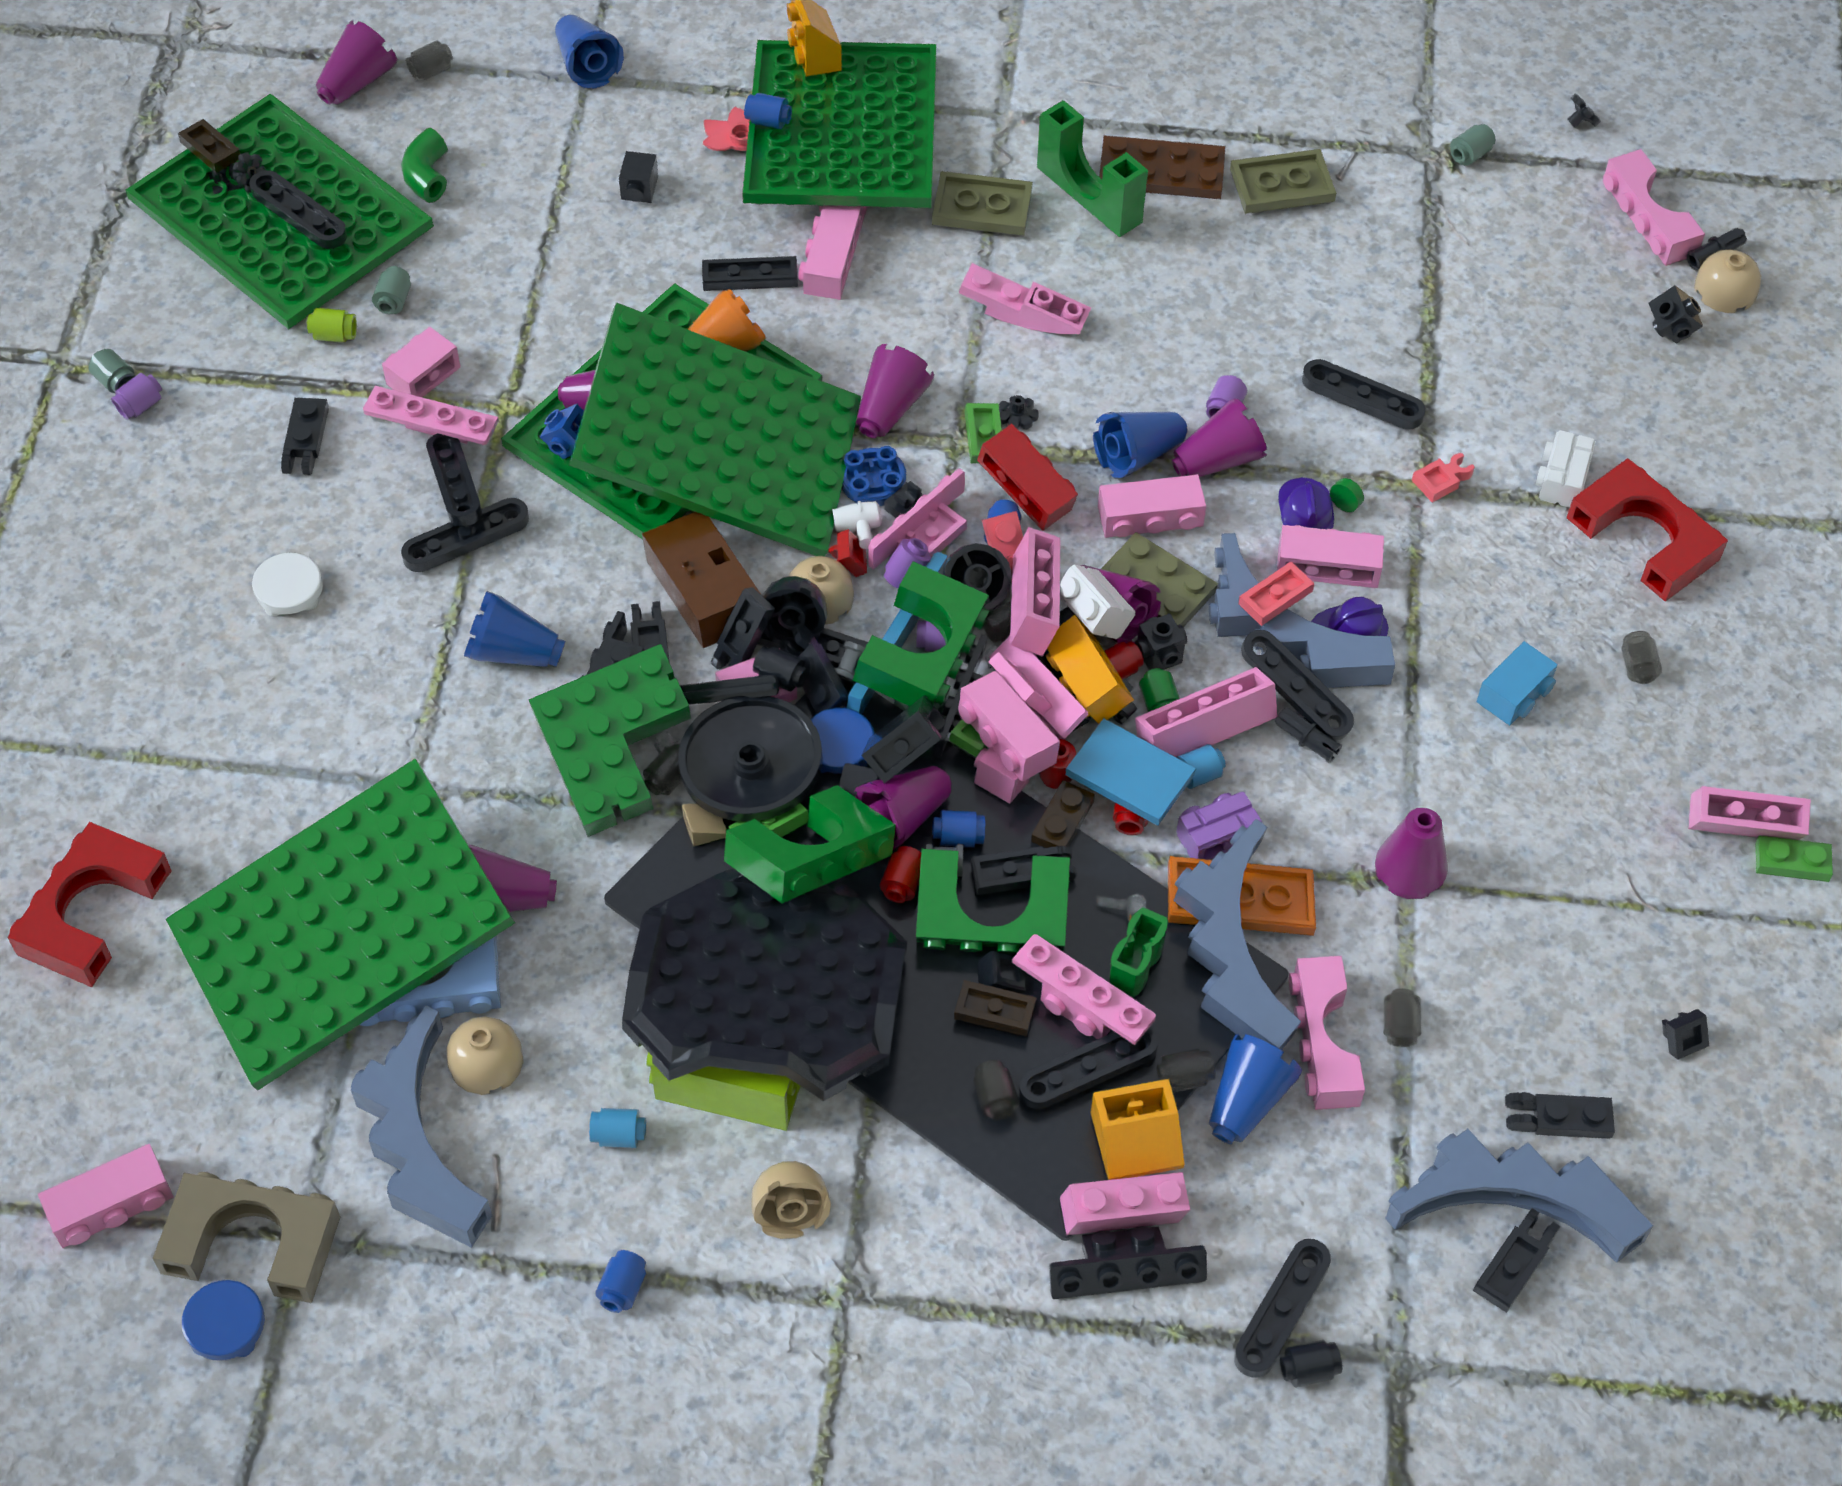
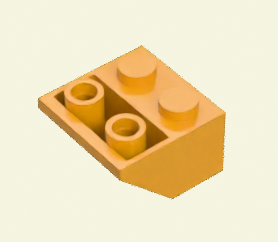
[786,0,842,76]
[1091,1079,1185,1180]

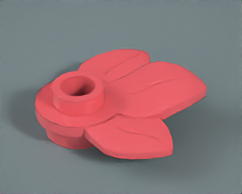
[703,107,749,151]

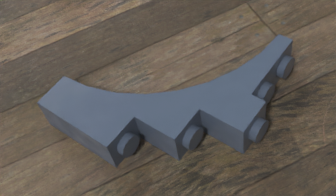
[1209,533,1395,688]
[1174,819,1301,1050]
[351,1006,492,1248]
[1385,1129,1653,1263]

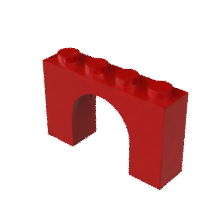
[1567,458,1728,602]
[7,821,172,987]

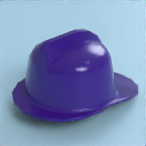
[1278,477,1334,529]
[1311,597,1389,636]

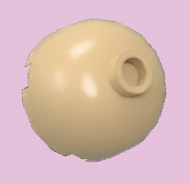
[1694,249,1761,313]
[789,556,854,625]
[446,1016,523,1095]
[751,1161,831,1239]

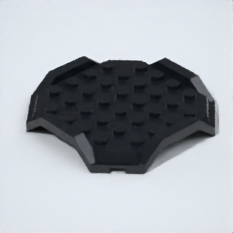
[622,868,907,1101]

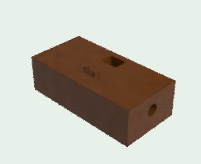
[642,512,761,649]

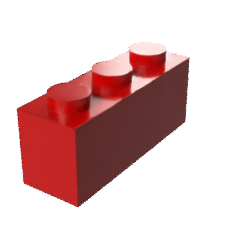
[977,424,1078,531]

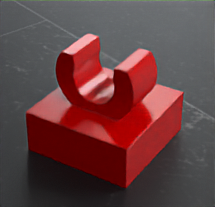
[828,529,867,577]

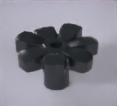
[1567,94,1601,128]
[233,153,266,193]
[999,395,1039,429]

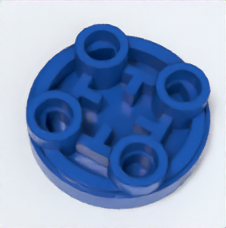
[842,446,906,506]
[811,708,874,773]
[182,1280,265,1360]

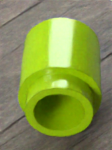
[307,308,357,342]

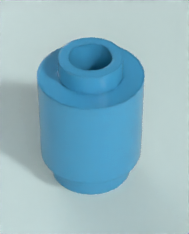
[1177,744,1226,789]
[589,1108,646,1148]

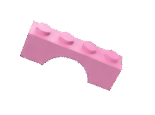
[1603,149,1705,266]
[1289,956,1365,1110]

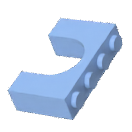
[360,935,501,1026]

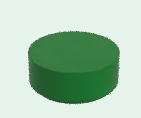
[1330,478,1364,512]

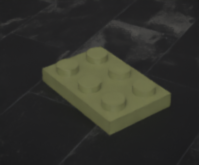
[1230,149,1336,214]
[932,171,1033,236]
[1101,532,1218,627]

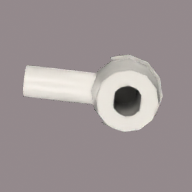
[832,501,882,549]

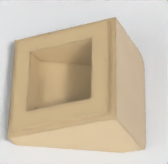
[682,804,726,847]

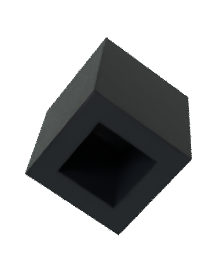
[619,151,658,203]

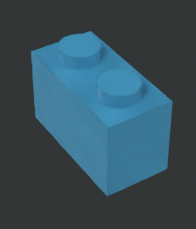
[1476,641,1558,726]

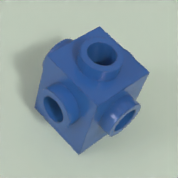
[540,404,584,459]

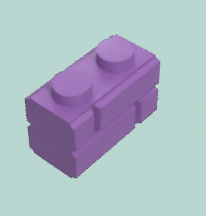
[1176,792,1262,860]

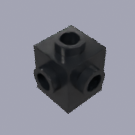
[1648,285,1703,344]
[1135,614,1187,670]

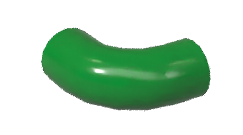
[401,128,448,203]

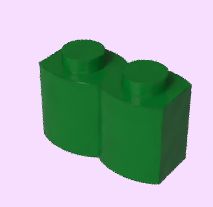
[1109,907,1167,998]

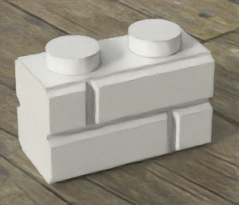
[1535,430,1596,508]
[1060,564,1135,639]

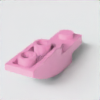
[958,263,1091,334]

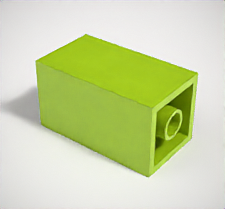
[646,1052,801,1131]

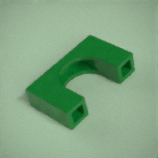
[1037,100,1148,238]
[853,561,989,706]
[724,785,896,903]
[916,849,1070,954]

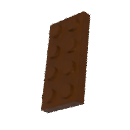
[1099,135,1226,199]

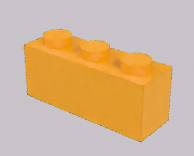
[1045,615,1134,724]

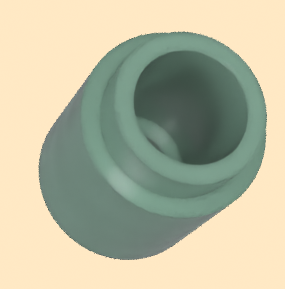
[1450,124,1496,166]
[372,266,411,314]
[88,349,135,393]

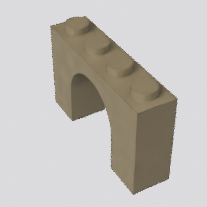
[152,1172,340,1303]

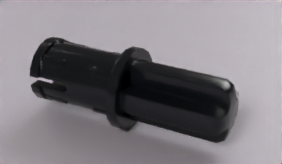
[1686,228,1747,270]
[1275,707,1342,763]

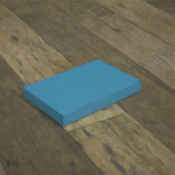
[1066,718,1196,826]

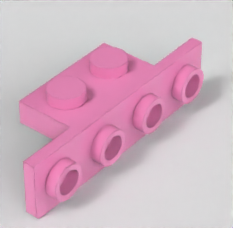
[363,386,499,445]
[868,468,967,570]
[988,636,1088,739]
[1012,934,1156,1045]

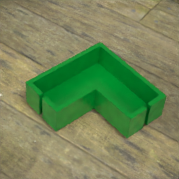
[528,644,691,837]

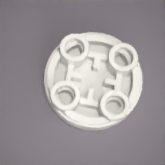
[252,553,323,616]

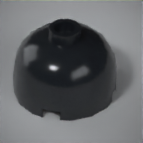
[943,543,1012,610]
[762,576,828,646]

